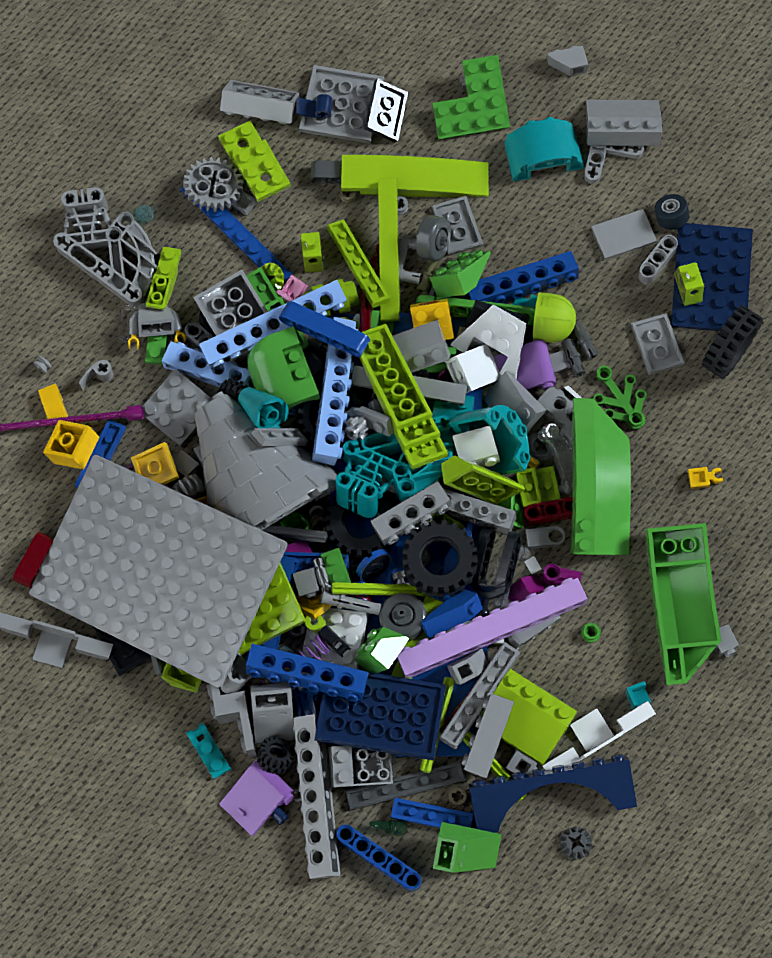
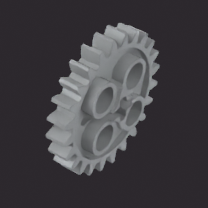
[183,157,243,212]

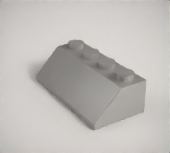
[220,80,300,125]
[392,319,451,373]

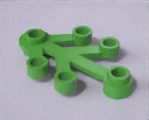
[593,366,647,429]

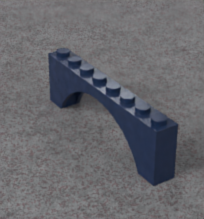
[468,754,637,833]

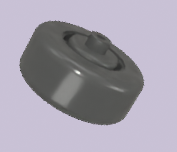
[416,215,451,261]
[379,593,427,642]

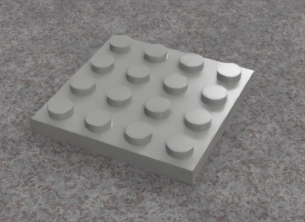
[299,65,385,144]

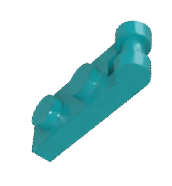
[186,722,231,780]

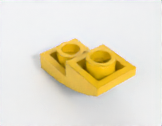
[38,383,68,426]

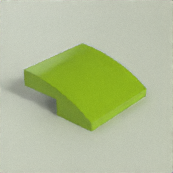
[516,466,560,508]

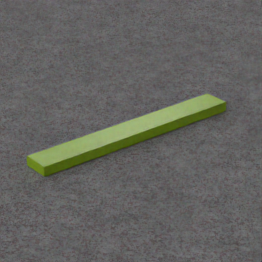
[378,178,400,322]

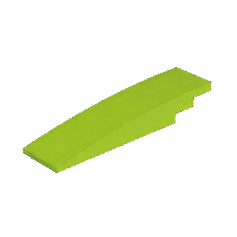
[341,155,489,197]
[359,324,448,470]

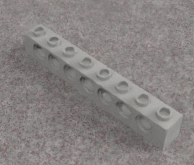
[380,474,516,534]
[293,714,340,879]

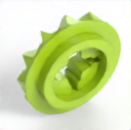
[261,263,284,291]

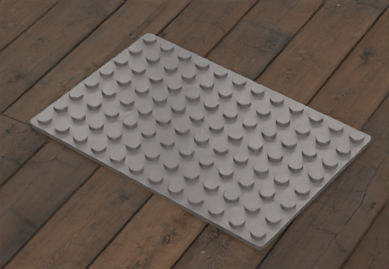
[29,455,288,688]

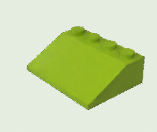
[476,669,577,766]

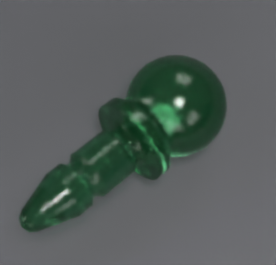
[369,820,407,836]

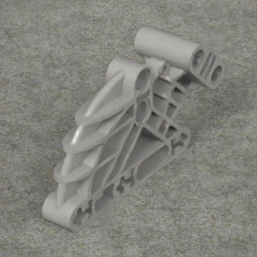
[53,187,158,307]

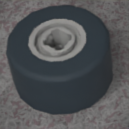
[654,194,690,230]

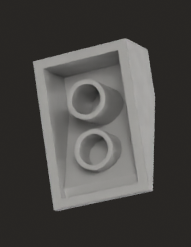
[484,371,546,433]

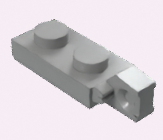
[345,406,394,436]

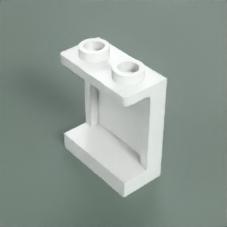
[445,344,501,393]

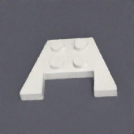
[451,305,526,379]

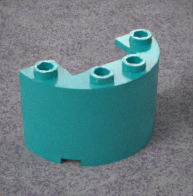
[504,117,584,182]
[449,405,530,475]

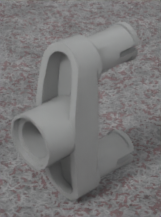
[399,235,421,285]

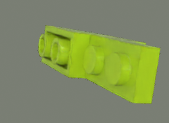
[146,247,181,310]

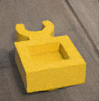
[687,467,723,490]

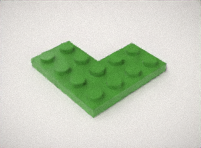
[432,55,510,140]

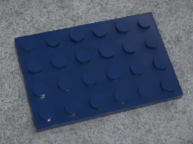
[671,223,753,331]
[314,672,446,761]

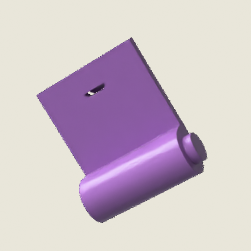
[493,340,557,391]
[219,760,294,836]

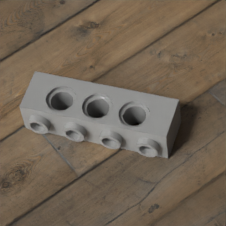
[371,481,451,546]

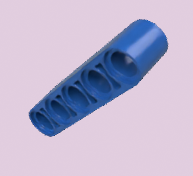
[279,301,370,357]
[337,825,421,892]

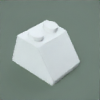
[452,426,500,467]

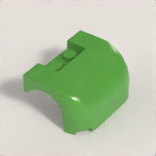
[247,326,320,410]

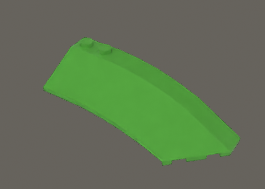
[571,398,631,555]
[645,523,722,685]

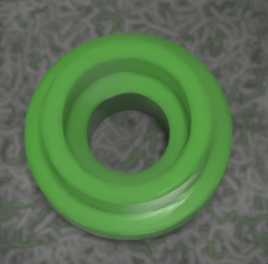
[581,623,601,643]

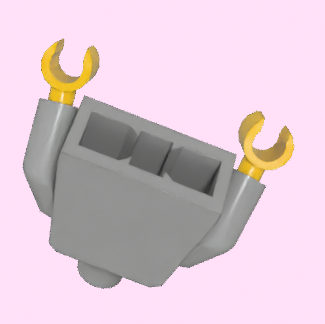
[128,300,186,350]

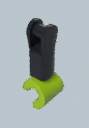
[305,615,351,658]

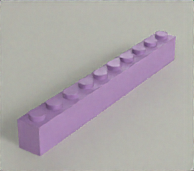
[397,578,588,679]

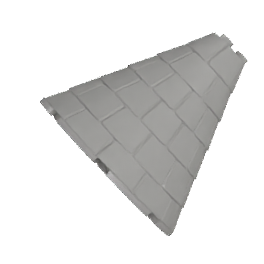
[195,391,339,530]

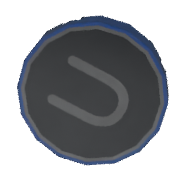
[356,549,392,582]

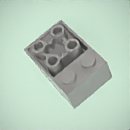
[250,683,295,744]
[327,746,393,787]

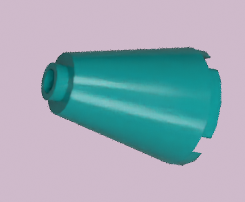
[238,387,289,428]

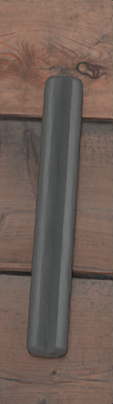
[262,525,328,543]

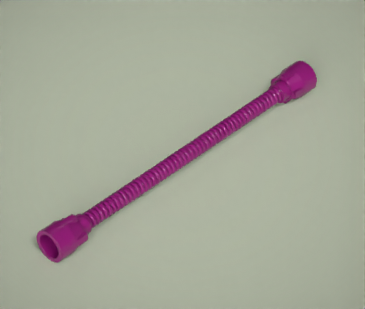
[0,404,144,432]

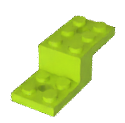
[218,120,291,202]

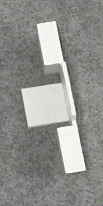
[543,701,656,771]

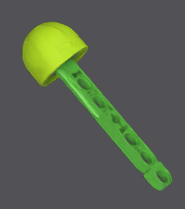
[416,292,576,343]

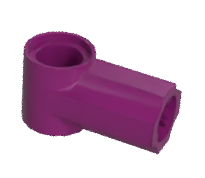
[542,564,582,586]

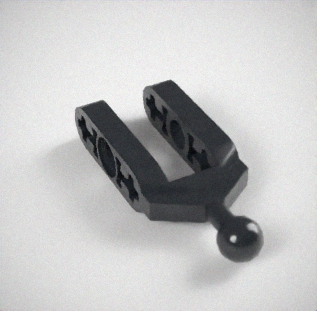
[470,526,522,617]

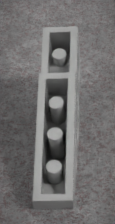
[537,387,573,446]

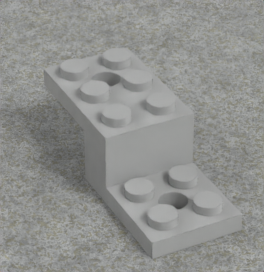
[207,684,257,758]

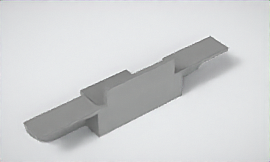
[0,612,113,668]

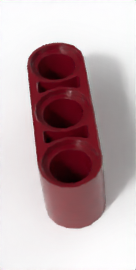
[524,497,573,526]
[13,532,54,589]

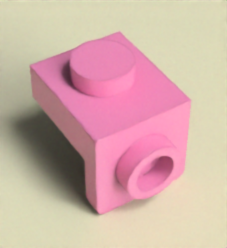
[276,275,308,303]

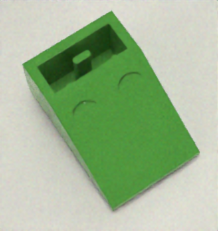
[430,250,491,297]
[433,822,502,873]

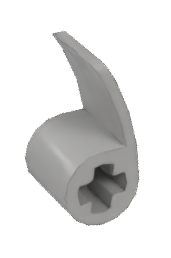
[79,360,113,390]

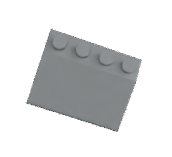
[586,100,662,146]
[193,270,277,362]

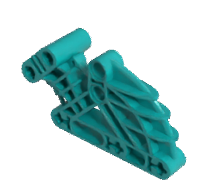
[335,415,456,518]

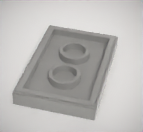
[431,196,483,256]
[591,209,657,260]
[631,313,685,375]

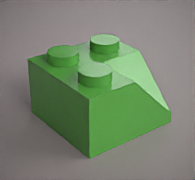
[354,627,409,673]

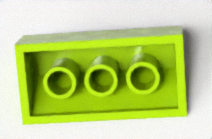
[441,456,525,505]

